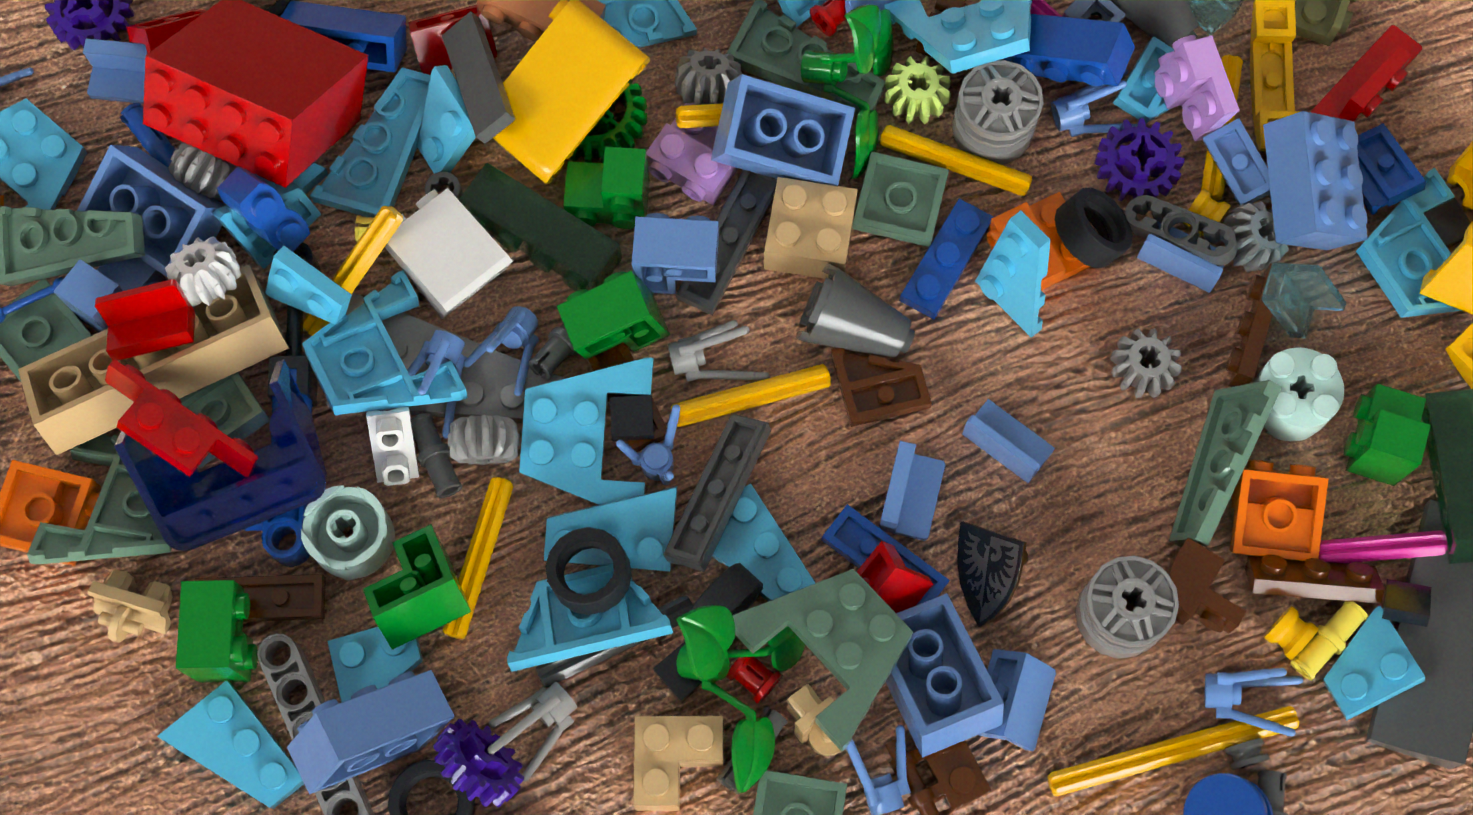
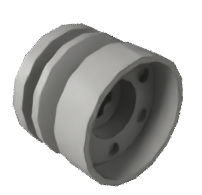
[952,60,1044,164]
[1075,556,1179,659]

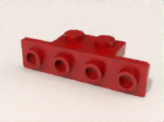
[1310,25,1422,123]
[105,360,258,477]

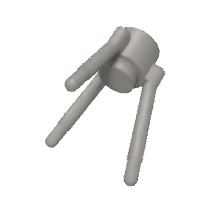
[668,320,770,382]
[487,682,577,782]

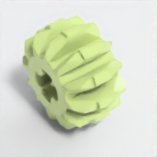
[885,55,951,125]

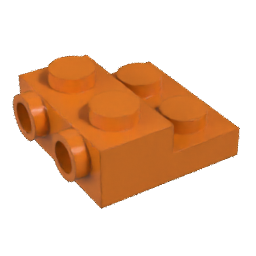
[987,192,1091,290]
[1229,459,1329,561]
[0,460,102,566]

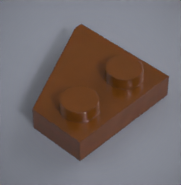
[831,348,932,427]

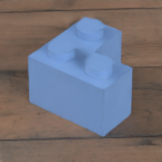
[632,213,719,294]
[53,257,167,332]

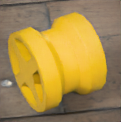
[1183,188,1231,236]
[1263,605,1319,660]

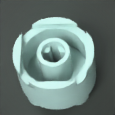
[1253,347,1344,442]
[301,485,396,581]

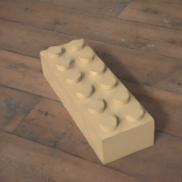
[18,264,289,455]

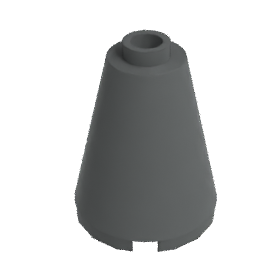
[1111,0,1200,47]
[796,263,915,358]

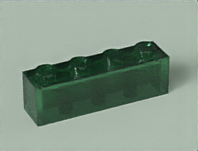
[459,163,622,291]
[1421,389,1473,564]

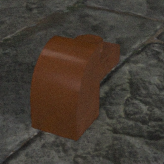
[1165,538,1247,634]

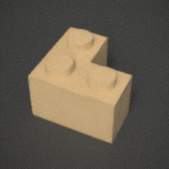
[633,716,724,811]

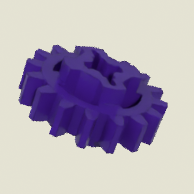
[45,0,134,50]
[1094,118,1185,201]
[433,719,524,807]

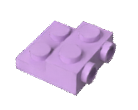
[1154,35,1240,142]
[646,103,738,205]

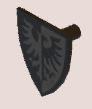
[957,521,1028,627]

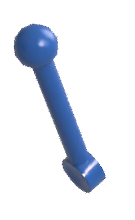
[0,277,64,323]

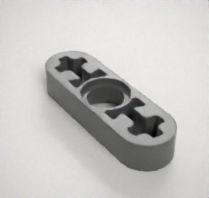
[1125,195,1238,266]

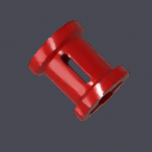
[809,0,846,37]
[726,657,783,705]

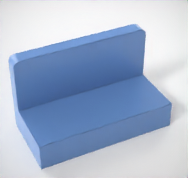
[83,38,147,104]
[1203,118,1271,206]
[1137,221,1224,293]
[962,399,1055,484]
[879,441,945,541]
[979,649,1056,751]

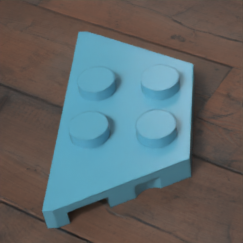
[507,564,673,672]

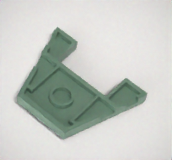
[27,434,195,565]
[733,569,913,752]

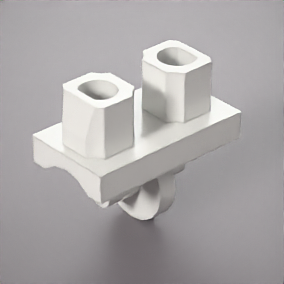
[366,407,419,486]

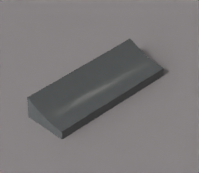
[1366,500,1473,769]

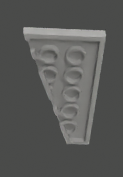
[326,293,565,423]

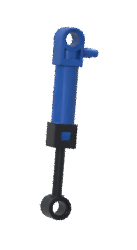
[232,242,321,567]

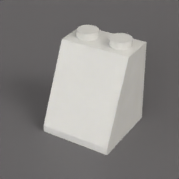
[385,188,513,319]

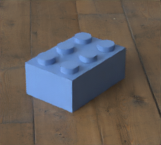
[711,74,855,186]
[1263,111,1368,250]
[77,144,226,277]
[886,593,1004,758]
[287,670,454,795]

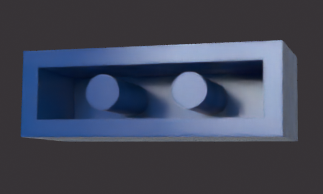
[280,0,407,73]
[1004,14,1135,86]

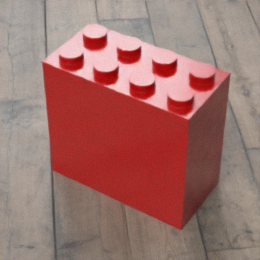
[143,0,368,188]

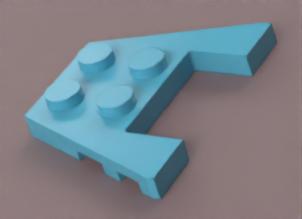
[884,0,1032,74]
[0,98,87,210]
[1356,168,1462,318]
[302,270,468,415]
[519,357,653,505]

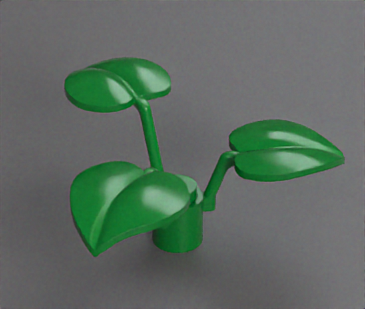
[801,4,894,179]
[676,605,805,793]

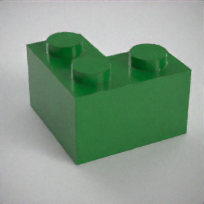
[563,147,650,229]
[557,270,670,360]
[1344,383,1431,486]
[363,524,471,650]
[176,580,258,683]

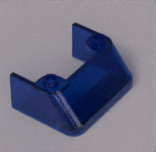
[114,359,327,551]

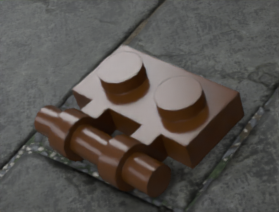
[885,739,992,815]

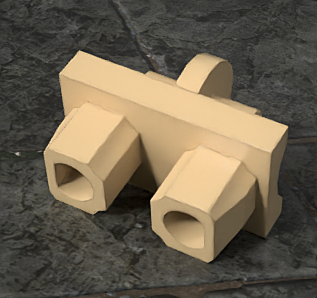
[88,569,173,643]
[787,684,841,756]

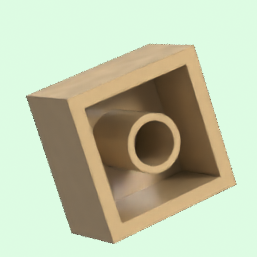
[764,177,858,279]

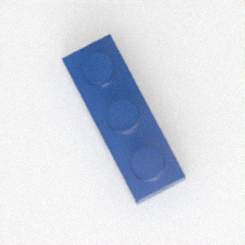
[899,198,993,320]
[821,504,950,605]

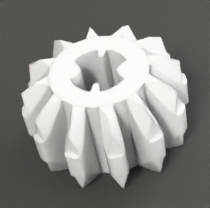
[165,236,241,307]

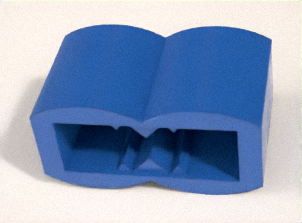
[217,167,310,252]

